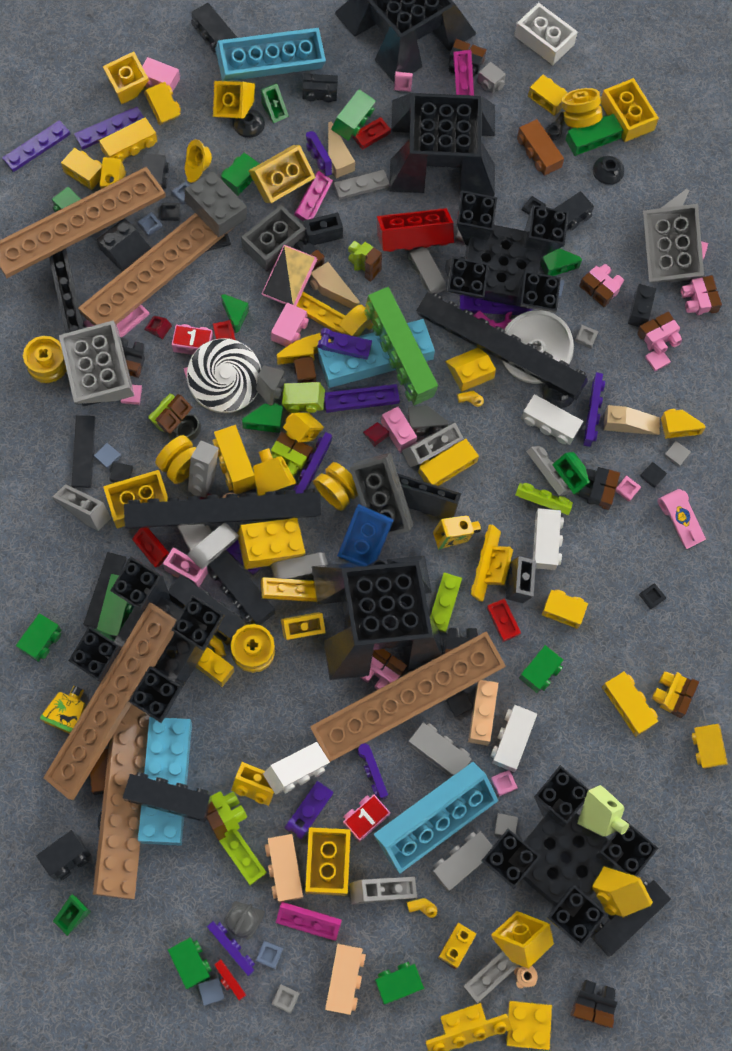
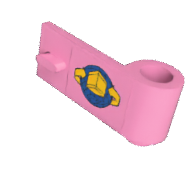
[658,489,706,549]

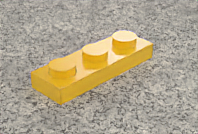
[261,577,317,602]

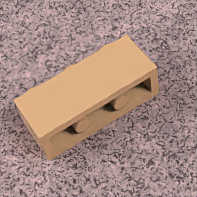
[468,680,498,746]
[265,834,303,903]
[325,944,366,1015]

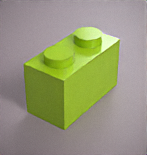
[282,382,325,413]

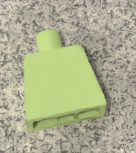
[578,785,629,836]

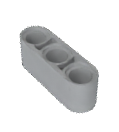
[408,247,446,295]
[187,522,239,570]
[271,553,328,580]

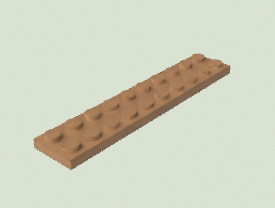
[0,167,166,279]
[78,213,235,326]
[44,602,177,800]
[310,631,506,762]
[93,704,151,900]

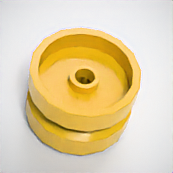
[562,88,603,128]
[23,336,67,383]
[155,435,197,484]
[313,462,358,511]
[231,624,275,673]

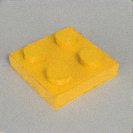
[506,1001,552,1050]

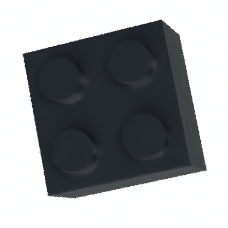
[36,830,91,880]

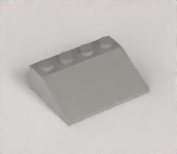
[643,204,704,282]
[59,320,134,404]

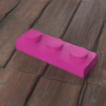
[454,50,474,96]
[294,171,333,221]
[276,902,342,941]

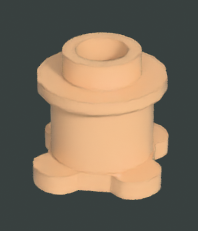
[514,966,538,988]

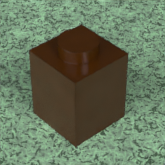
[294,356,316,383]

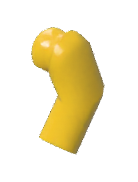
[457,391,484,407]
[209,636,226,657]
[407,898,437,918]

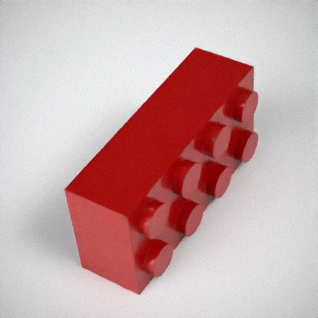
[376,208,454,252]

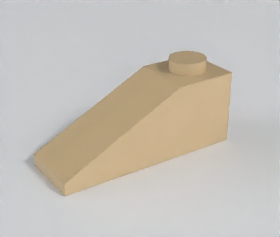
[328,121,355,179]
[310,262,360,309]
[604,405,660,435]

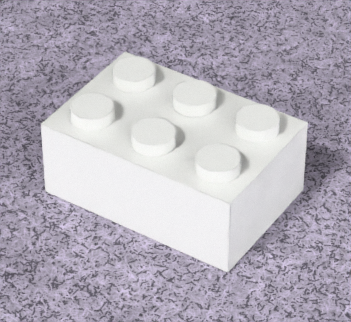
[514,3,578,65]

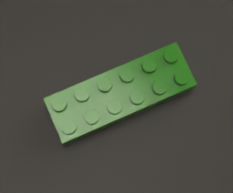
[364,287,438,406]

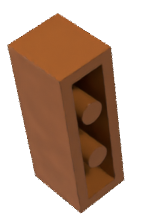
[517,119,564,176]

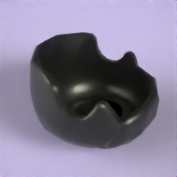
[172,414,201,441]

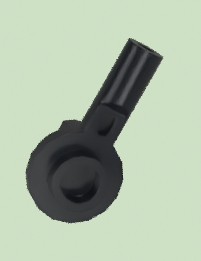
[545,112,564,141]

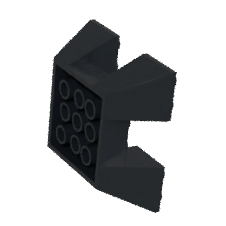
[335,0,476,83]
[389,93,495,196]
[447,191,569,313]
[68,556,225,723]
[312,556,443,680]
[481,765,659,947]

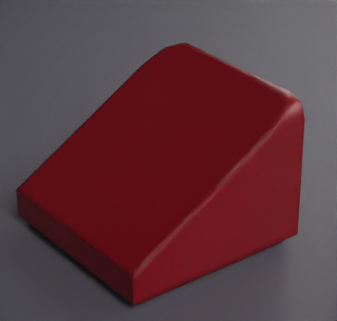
[144,315,172,340]
[363,422,389,447]

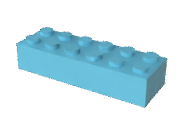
[215,28,326,81]
[318,319,435,388]
[138,717,192,846]
[374,762,498,874]

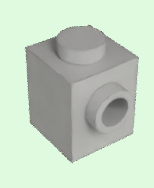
[478,62,506,93]

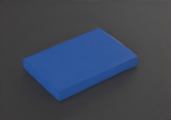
[337,504,394,567]

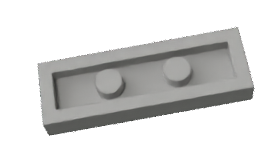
[334,170,390,200]
[526,446,571,496]
[463,951,519,1003]

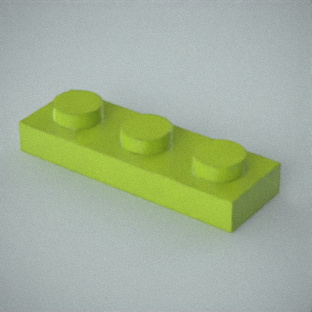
[515,483,573,515]
[430,573,462,633]
[219,828,267,886]

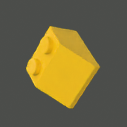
[103,52,149,105]
[213,81,255,118]
[445,348,496,392]
[592,867,653,917]
[491,911,554,969]

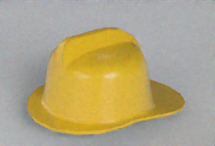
[185,139,212,183]

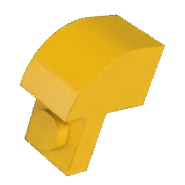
[339,304,373,337]

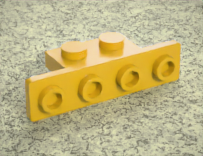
[471,524,513,602]
[425,1003,512,1051]

